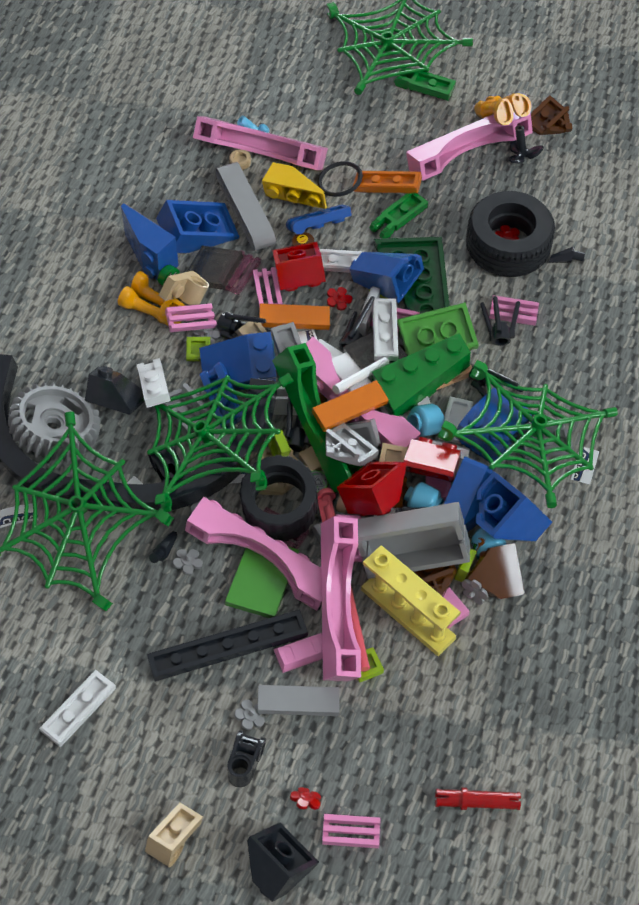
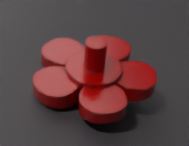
[495,225,520,240]
[327,287,353,311]
[290,787,321,810]

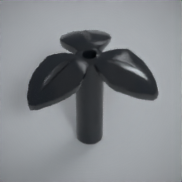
[508,125,544,163]

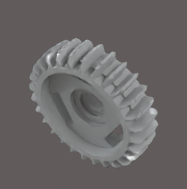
[8,382,101,462]

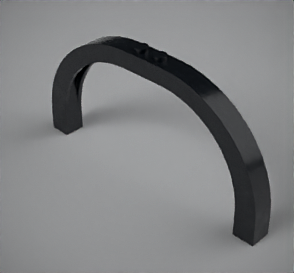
[0,354,277,514]

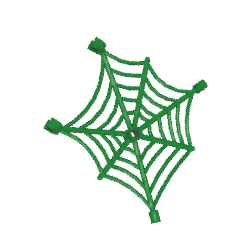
[326,0,473,95]
[437,360,618,509]
[143,373,294,512]
[0,412,174,611]

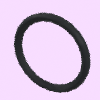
[317,161,363,197]

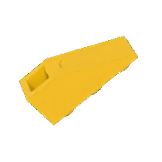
[262,162,327,209]

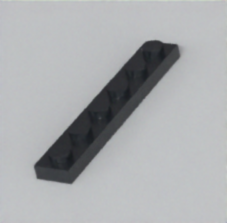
[147,609,308,682]

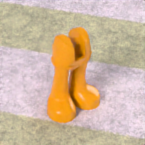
[474,93,531,126]
[118,271,186,326]

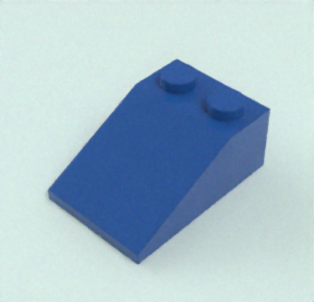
[156,200,239,253]
[121,204,179,281]
[199,332,277,391]
[456,387,533,461]

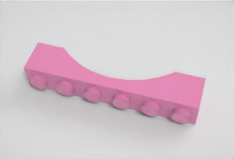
[406,112,533,181]
[193,116,328,170]
[306,337,421,448]
[185,497,322,611]
[321,516,361,682]

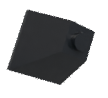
[85,366,144,415]
[247,822,319,902]

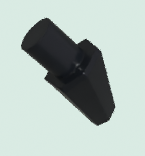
[549,246,585,263]
[149,531,177,563]

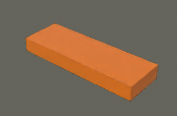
[353,171,422,193]
[259,303,330,330]
[312,380,389,432]

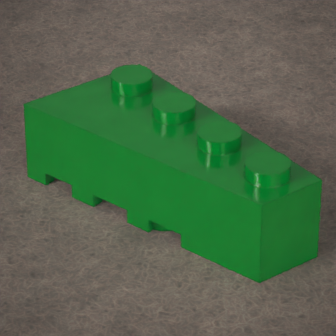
[372,333,471,416]

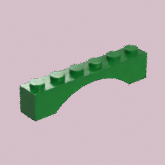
[272,343,364,493]

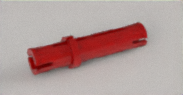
[435,787,521,810]

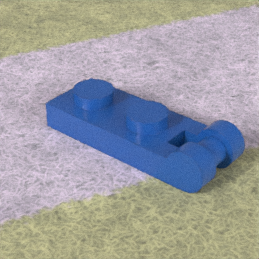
[286,204,352,234]
[200,362,242,429]

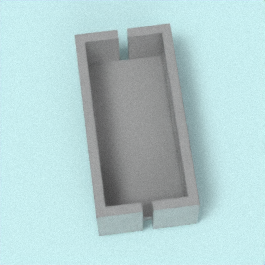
[358,502,470,579]

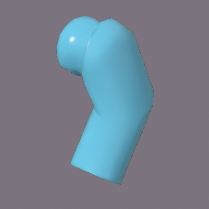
[237,116,269,133]

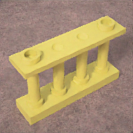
[361,545,461,656]

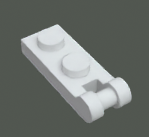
[137,358,171,408]

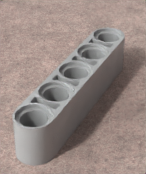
[216,162,276,251]

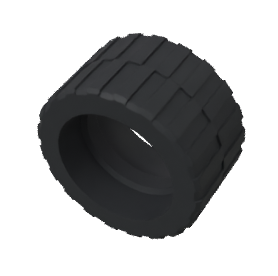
[240,455,318,541]

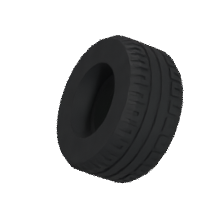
[466,191,555,277]

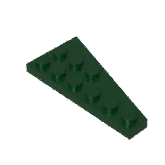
[374,237,450,314]

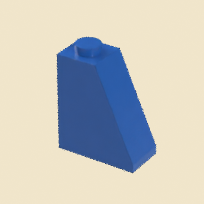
[349,252,424,303]
[444,457,493,532]
[476,471,552,541]

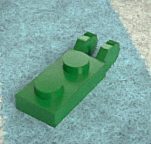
[394,67,456,101]
[369,193,428,239]

